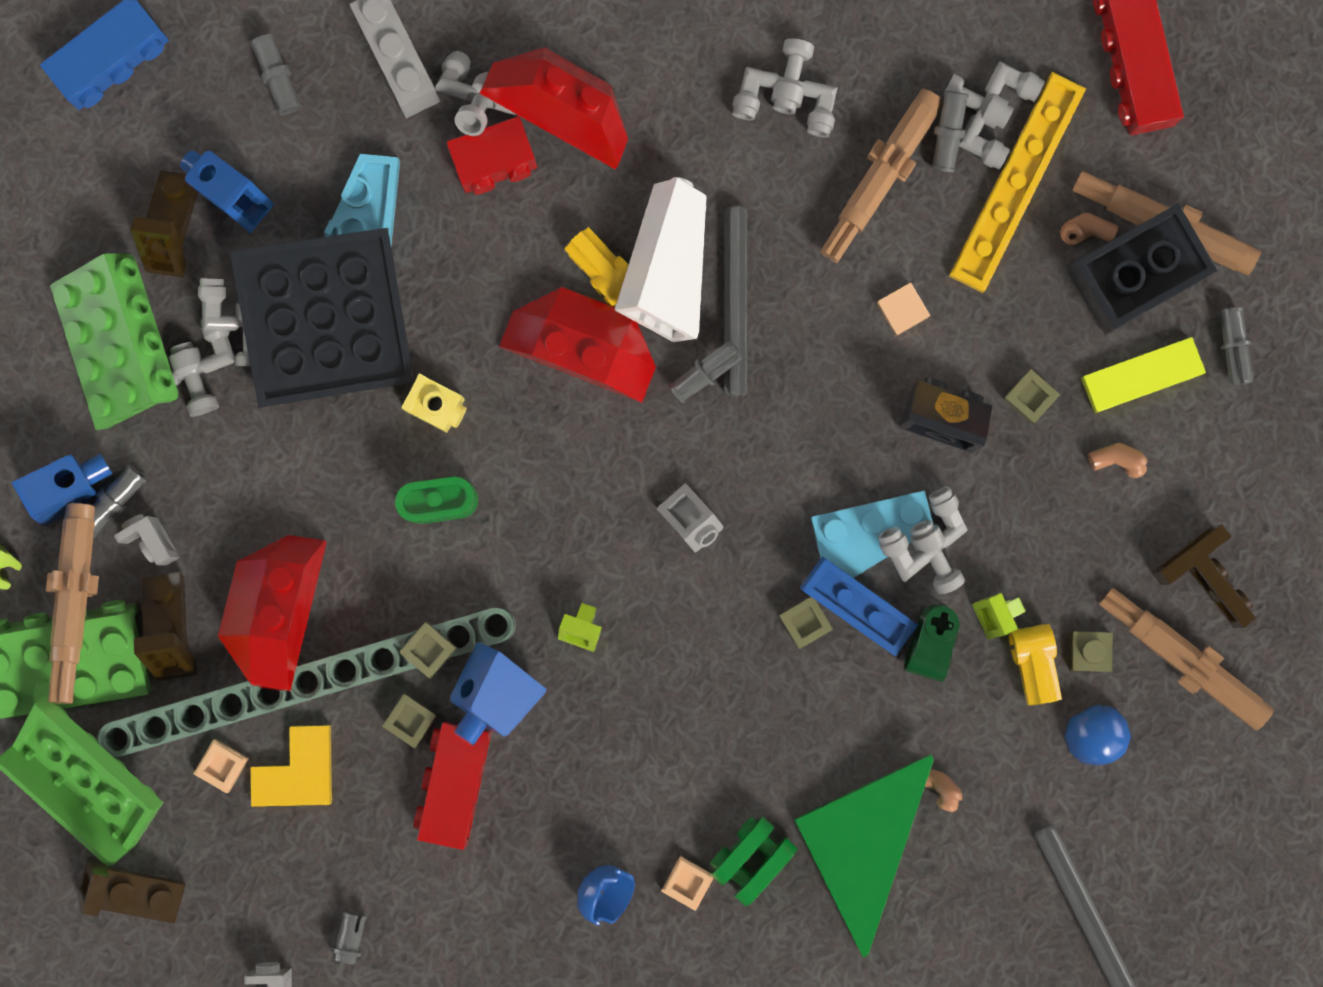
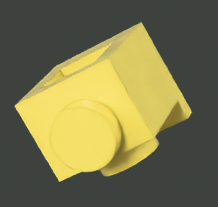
[401,373,466,433]

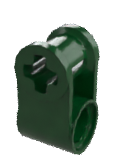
[904,604,960,683]

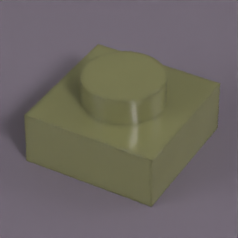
[1003,369,1060,425]
[779,596,833,649]
[399,622,457,679]
[1070,632,1113,672]
[382,693,438,748]

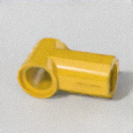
[564,227,629,307]
[1009,623,1062,706]

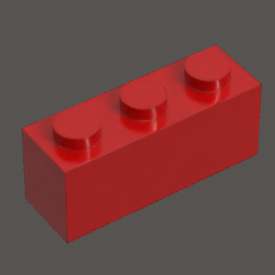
[413,721,492,850]

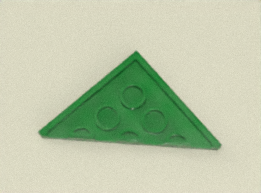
[795,753,934,958]

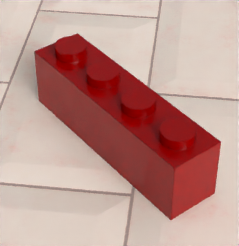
[1093,0,1184,136]

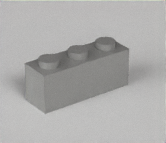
[349,0,440,118]

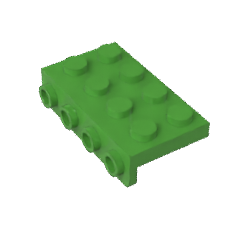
[50,253,178,430]
[0,600,151,719]
[0,696,164,866]

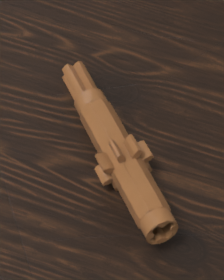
[820,89,943,263]
[1072,171,1262,276]
[46,503,99,704]
[1099,587,1275,731]

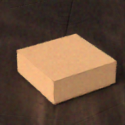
[876,283,930,337]
[193,739,249,793]
[661,855,714,911]

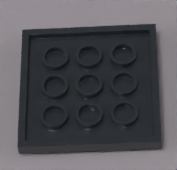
[229,228,414,408]

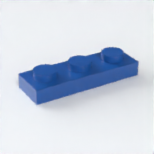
[800,556,918,657]

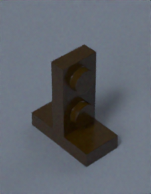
[130,170,198,278]
[1152,524,1257,628]
[134,572,197,681]
[77,857,186,924]

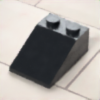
[1067,203,1218,335]

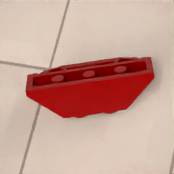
[479,47,628,169]
[499,287,656,403]
[218,535,327,692]

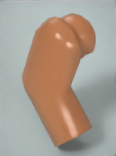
[1060,213,1119,246]
[1087,443,1147,478]
[925,769,962,812]

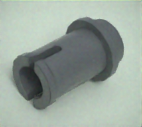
[330,911,367,964]

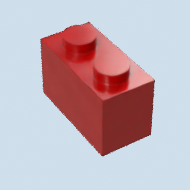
[447,116,537,195]

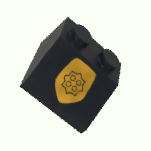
[899,377,992,453]

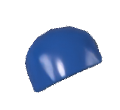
[1065,704,1131,766]
[577,865,635,926]

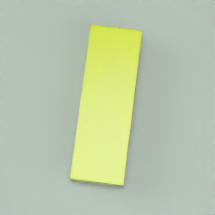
[1081,337,1206,414]

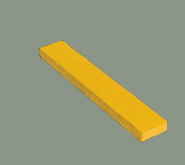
[949,72,1086,293]

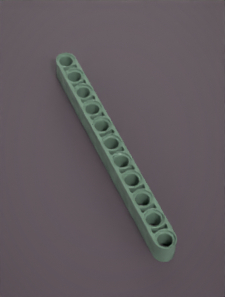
[97,608,516,757]

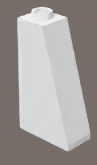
[615,177,706,342]

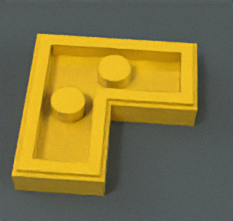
[251,725,332,807]

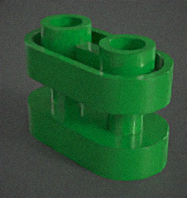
[395,477,479,524]
[709,816,798,907]

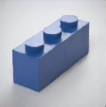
[40,0,169,110]

